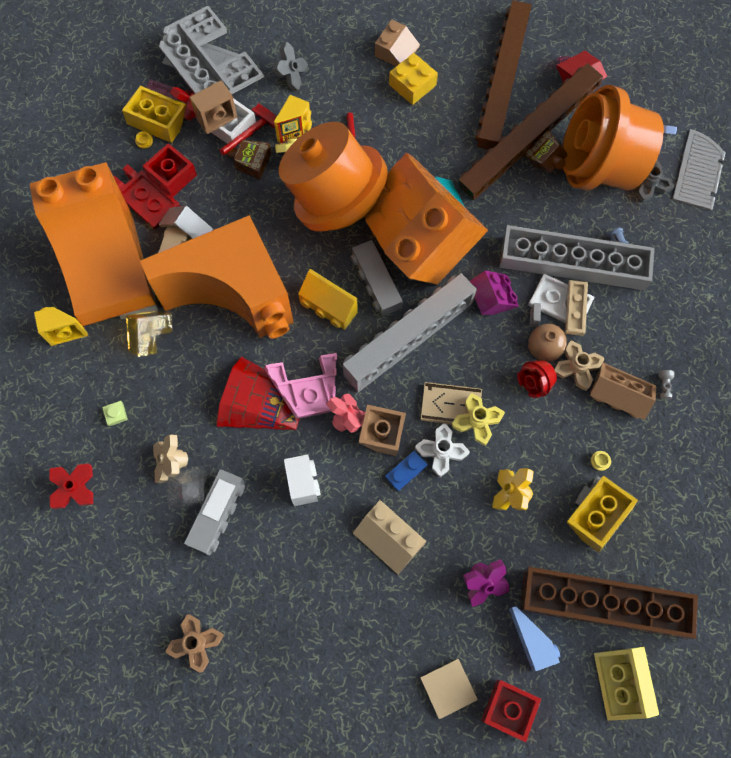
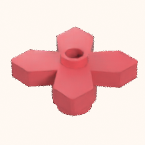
[326,394,365,433]

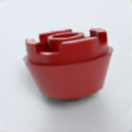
[517,360,557,398]

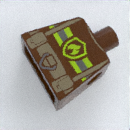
[524,130,567,173]
[227,140,271,180]

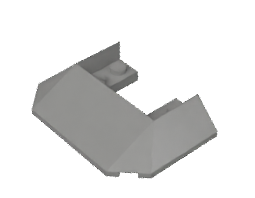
[159,6,264,94]

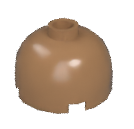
[528,324,567,362]

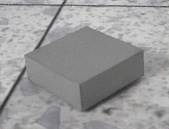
[530,303,541,327]

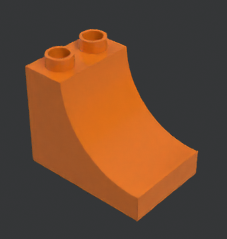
[29,162,156,326]
[140,215,294,339]

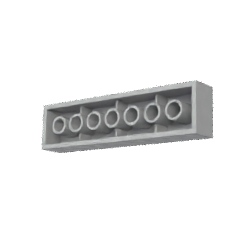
[499,225,655,291]
[343,273,477,392]

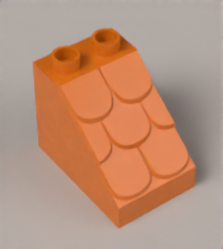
[364,152,488,285]

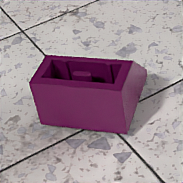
[469,271,519,315]

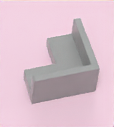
[159,206,213,239]

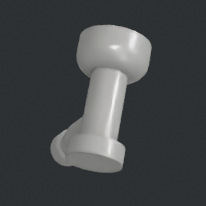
[658,370,674,399]

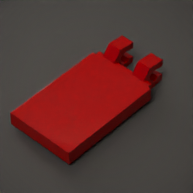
[114,164,180,229]

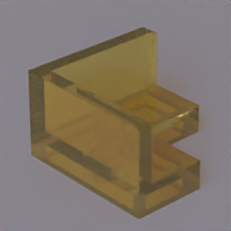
[126,311,172,356]

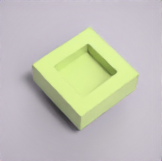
[102,401,128,426]

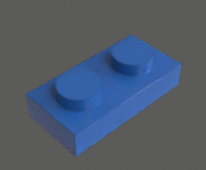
[385,450,428,492]

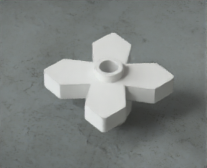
[415,423,469,477]

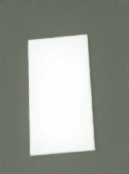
[202,479,235,521]

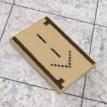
[421,382,482,424]

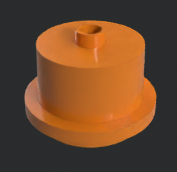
[562,85,664,191]
[279,122,388,231]

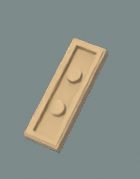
[565,280,588,336]

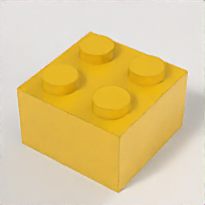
[389,53,438,105]

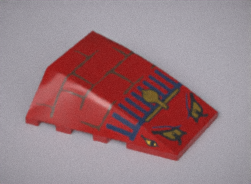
[216,357,300,430]

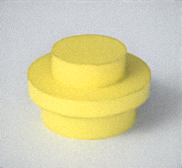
[591,451,611,471]

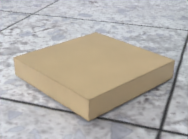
[420,659,478,719]

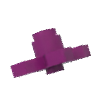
[463,560,510,607]

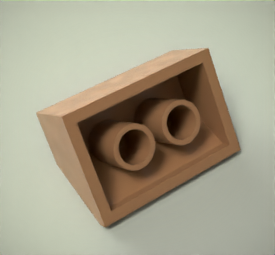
[590,363,656,420]

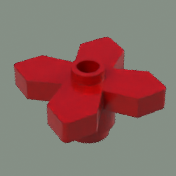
[170,87,196,120]
[49,464,93,509]

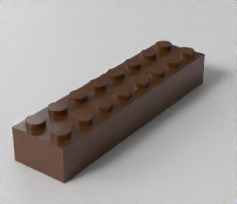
[520,567,698,639]

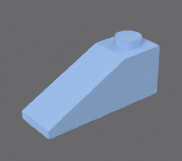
[509,606,560,671]

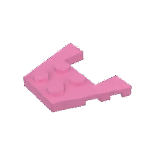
[264,353,337,419]

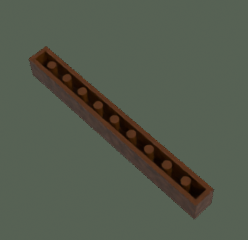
[475,0,532,150]
[459,63,603,200]

